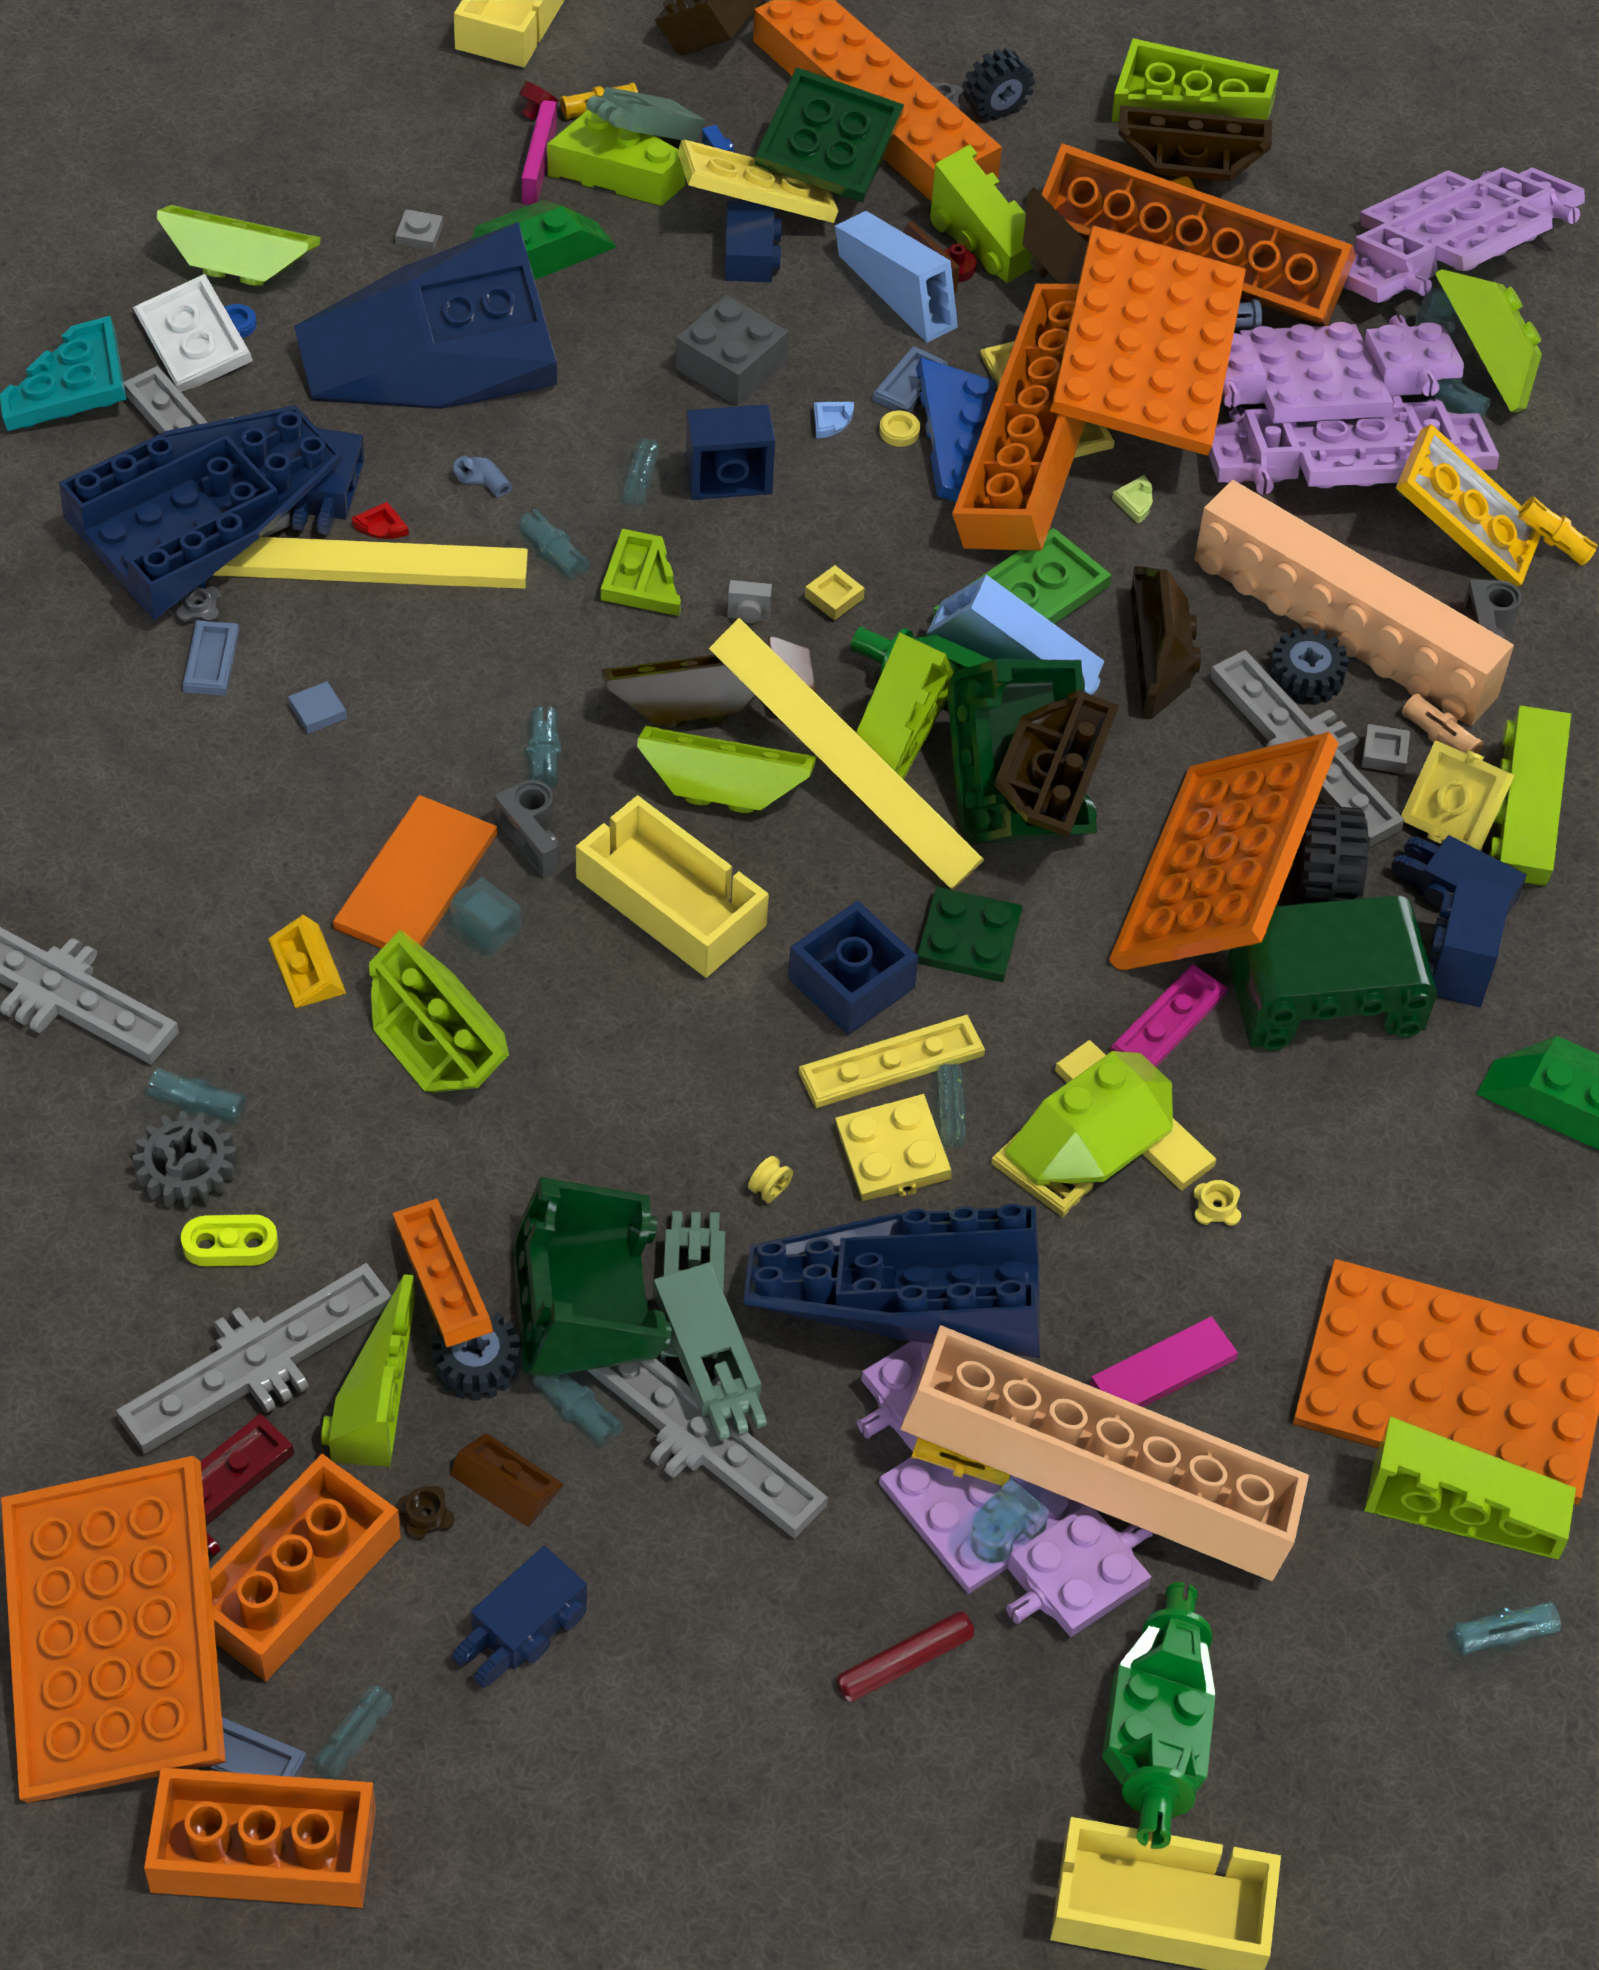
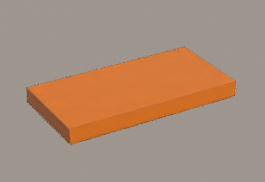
[333,795,497,949]

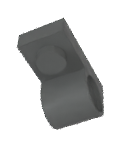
[1463,580,1522,639]
[494,780,560,878]

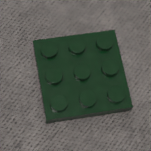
[755,67,904,203]

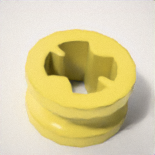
[748,1156,793,1204]

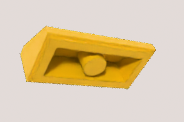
[268,914,346,1008]

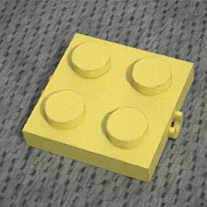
[1401,740,1515,851]
[835,1094,952,1201]

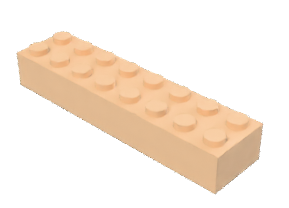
[1194,480,1514,726]
[900,1325,1309,1581]

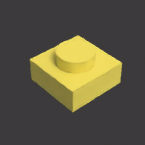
[805,565,865,621]

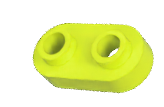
[181,1215,278,1266]

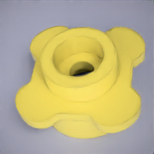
[1194,1180,1241,1226]

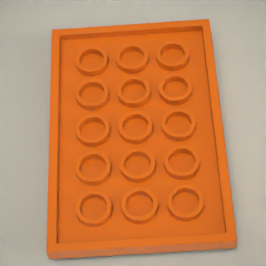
[1050,226,1246,456]
[1109,732,1339,970]
[1293,1259,1599,1505]
[1,1456,226,1803]

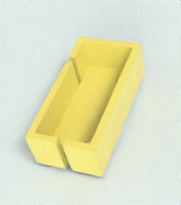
[454,0,565,68]
[576,795,769,978]
[1050,1817,1281,1970]

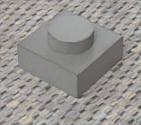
[395,209,444,251]
[727,580,772,623]
[1361,724,1410,774]

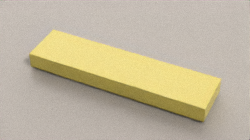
[799,1015,985,1108]
[1055,1040,1216,1191]

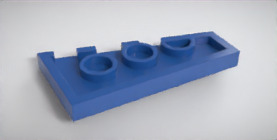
[916,357,996,502]

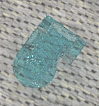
[970,1479,1049,1563]

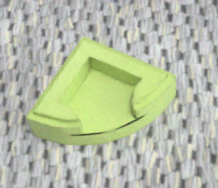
[1112,475,1153,523]

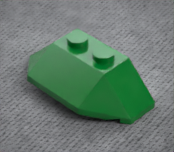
[471,200,616,280]
[1476,1036,1599,1150]

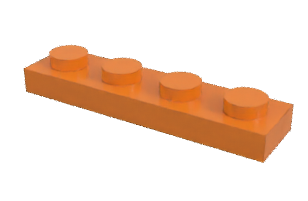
[392,1198,493,1347]

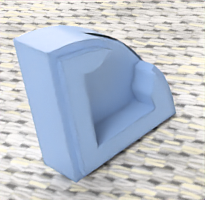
[813,402,854,438]

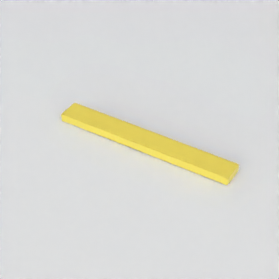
[213,537,528,589]
[709,618,984,890]

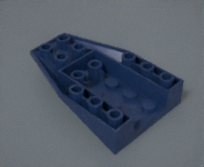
[294,222,557,409]
[59,405,342,620]
[744,1204,1040,1358]

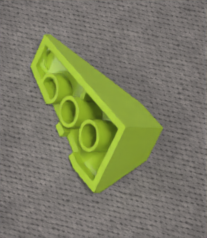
[322,1274,415,1467]

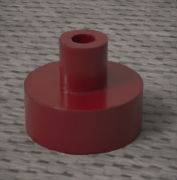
[519,81,559,121]
[943,244,976,283]

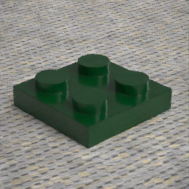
[917,886,1023,983]

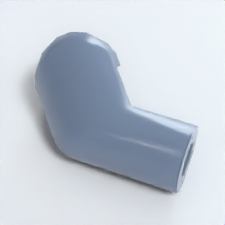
[453,456,513,498]

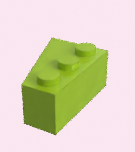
[547,110,685,206]

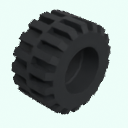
[1292,805,1368,905]

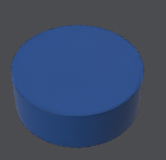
[224,304,257,338]

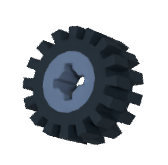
[962,48,1035,122]
[1269,628,1349,705]
[432,1309,520,1401]

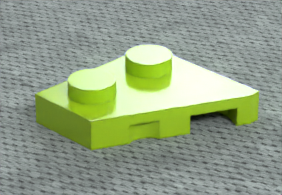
[601,529,681,616]

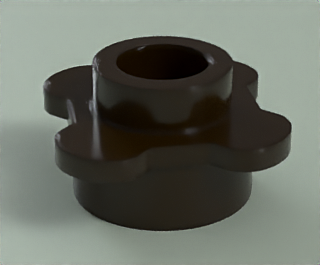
[397,1486,454,1540]

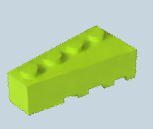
[1112,38,1279,122]

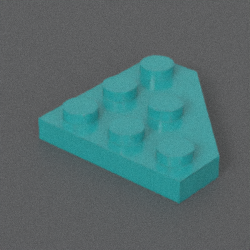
[0,316,127,431]

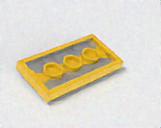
[1396,424,1541,587]

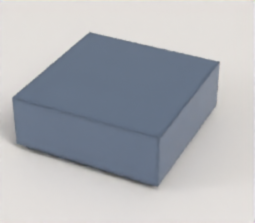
[288,681,347,734]

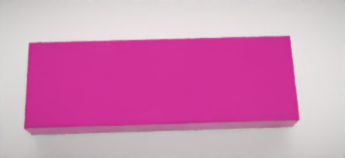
[521,100,557,205]
[1110,964,1228,1067]
[1090,1316,1238,1407]

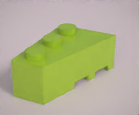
[930,144,1033,283]
[855,633,953,780]

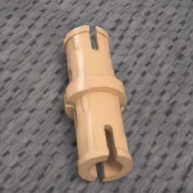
[1402,693,1484,755]

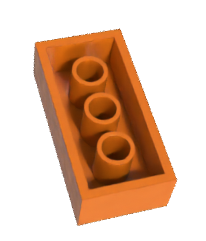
[210,1454,401,1682]
[144,1767,376,1908]

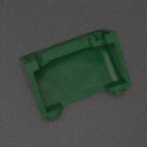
[948,659,1097,844]
[512,1177,672,1377]

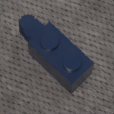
[725,198,781,283]
[292,428,365,535]
[1391,835,1527,917]
[451,1545,587,1688]

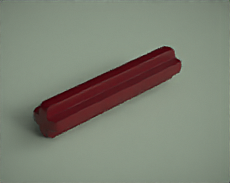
[836,1611,975,1702]

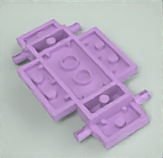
[1340,167,1585,303]
[1222,315,1464,423]
[1208,395,1499,495]
[857,1341,1153,1638]

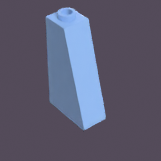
[835,211,958,343]
[926,575,1105,695]

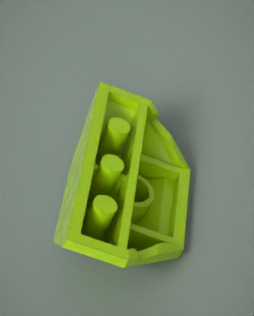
[157,205,321,285]
[1435,269,1542,413]
[637,726,816,813]
[369,930,509,1093]
[1005,1051,1173,1186]

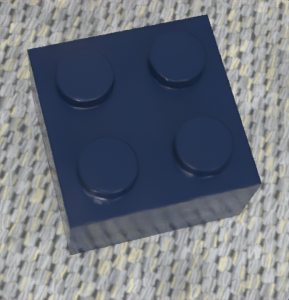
[685,404,775,500]
[1428,876,1512,1008]
[788,900,919,1035]

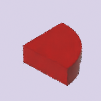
[351,502,409,539]

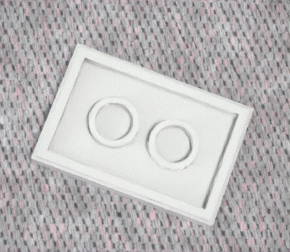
[133,274,253,392]

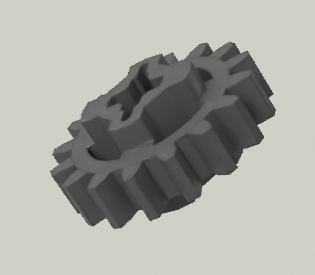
[132,1111,238,1209]

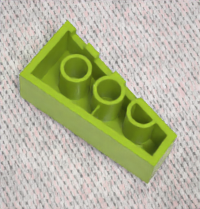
[1488,705,1571,886]
[1364,1416,1576,1560]

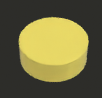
[879,410,920,447]

